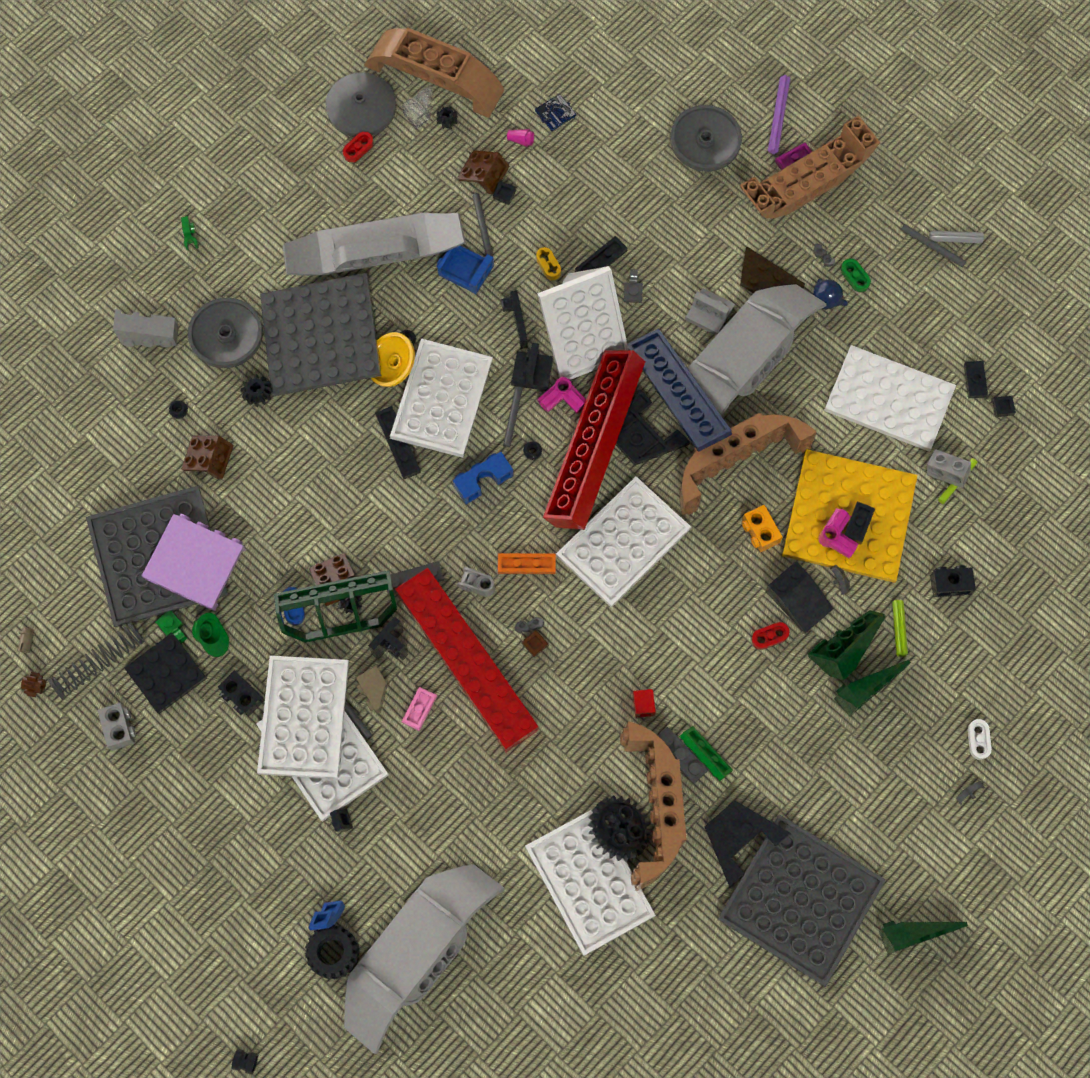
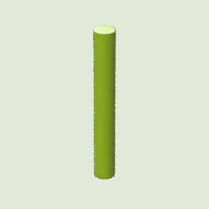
[938,458,978,504]

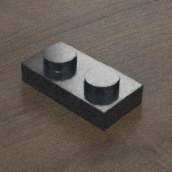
[844,501,875,544]

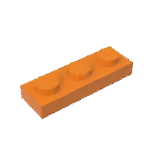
[498,553,556,574]

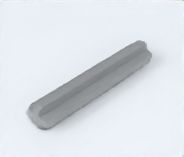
[929,230,984,243]

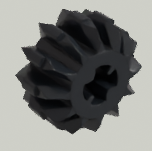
[241,374,273,407]

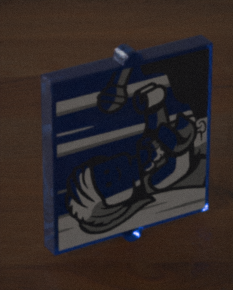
[535,94,577,132]

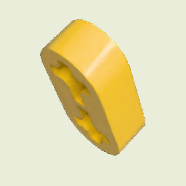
[536,247,561,281]

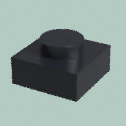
[493,181,516,205]
[992,396,1016,417]
[330,809,353,832]

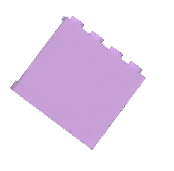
[142,514,246,611]

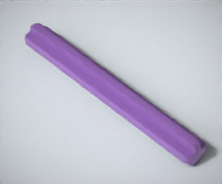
[768,75,790,154]

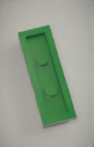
[679,726,733,781]

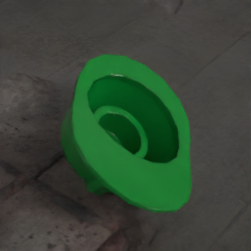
[192,613,229,657]

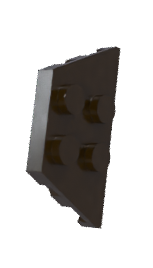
[740,247,805,294]

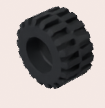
[305,925,359,979]

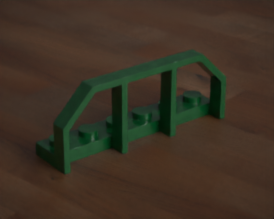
[274,570,397,643]

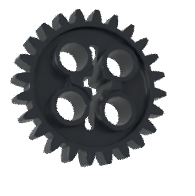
[588,795,652,861]

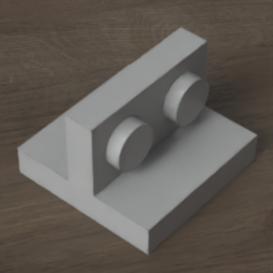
[685,288,735,335]

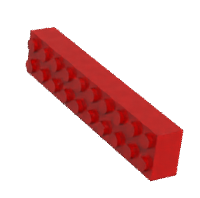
[543,350,646,530]
[395,568,539,753]

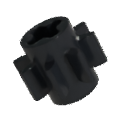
[437,107,458,129]
[338,595,362,614]

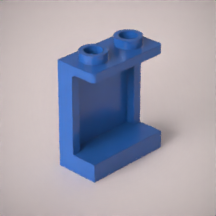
[437,246,494,294]

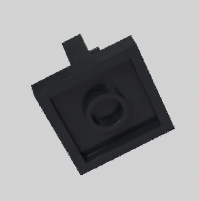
[511,343,554,391]
[368,616,408,660]

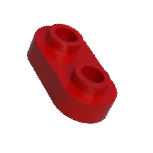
[343,132,374,163]
[751,622,790,650]

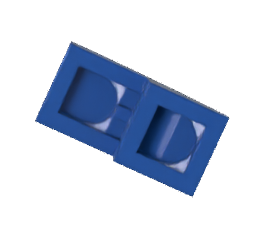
[308,901,345,930]

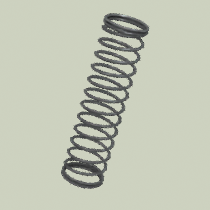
[48,622,145,699]

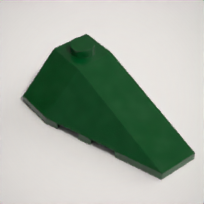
[808,610,886,680]
[834,660,911,716]
[879,920,968,954]

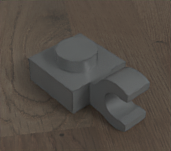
[624,269,643,303]

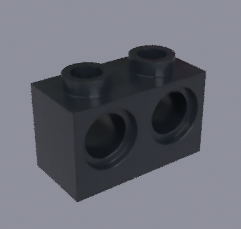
[218,670,265,717]

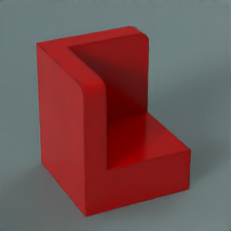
[632,689,656,718]

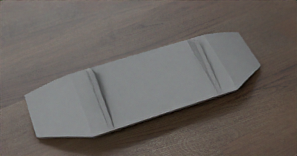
[282,213,466,276]
[687,284,827,416]
[344,864,504,1054]

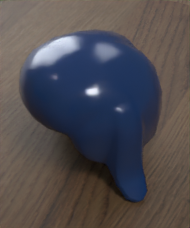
[813,278,848,310]

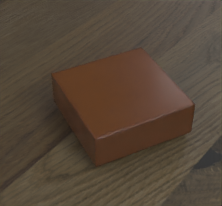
[521,630,549,658]

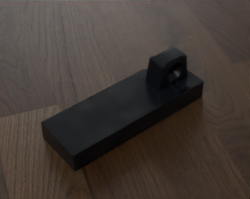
[501,290,528,349]

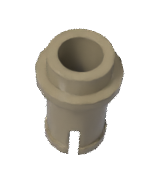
[17,628,35,653]

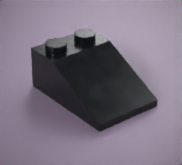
[765,561,834,634]

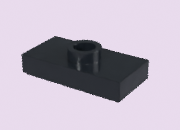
[964,361,988,399]

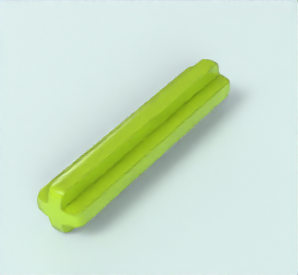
[892,600,908,657]

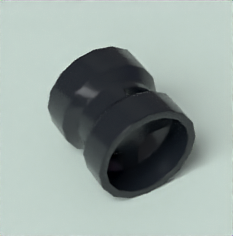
[231,1049,259,1075]

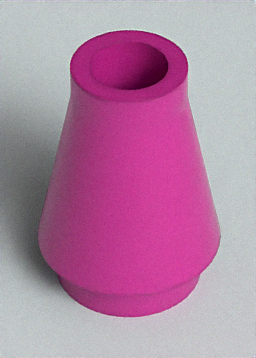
[507,129,534,147]

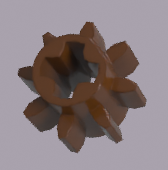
[21,672,46,698]

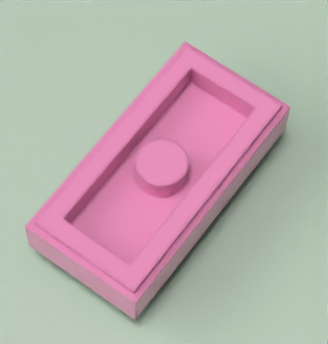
[402,687,437,731]

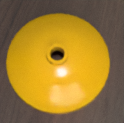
[371,332,415,387]

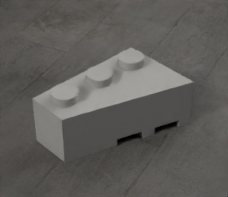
[113,309,179,347]

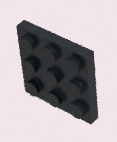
[124,633,207,714]

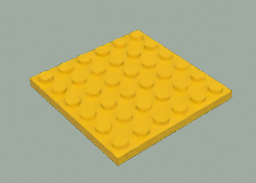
[782,449,918,583]

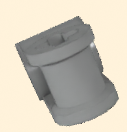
[457,567,495,597]

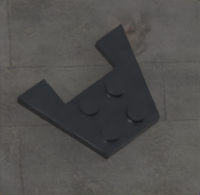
[616,390,690,466]
[704,800,791,887]

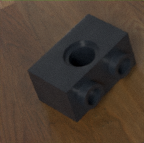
[930,565,976,598]

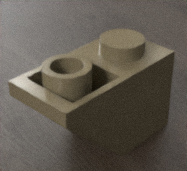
[355,666,388,715]

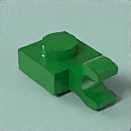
[181,216,199,250]
[155,611,188,644]

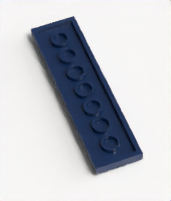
[627,328,732,452]

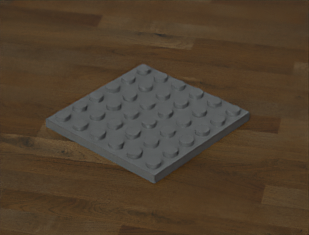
[260,273,381,397]
[86,486,228,628]
[717,814,886,987]

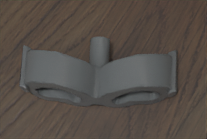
[814,243,835,267]
[830,565,850,595]
[515,617,544,634]
[956,781,985,805]

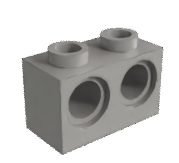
[927,449,971,488]
[97,702,136,751]

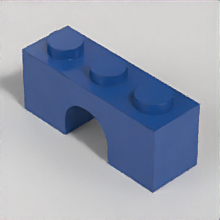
[453,452,514,504]

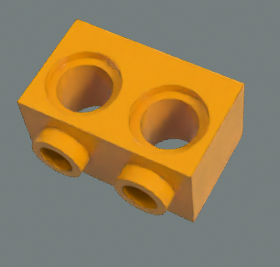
[741,505,783,553]

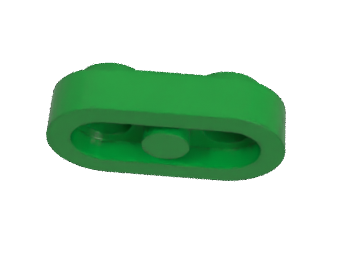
[841,259,871,292]

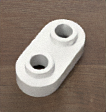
[968,719,992,760]

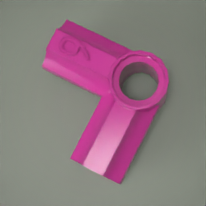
[537,377,586,414]
[818,508,858,559]

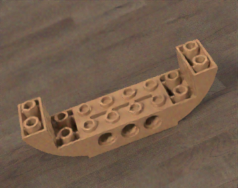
[364,27,504,118]
[740,115,880,218]
[680,413,817,516]
[620,722,687,891]

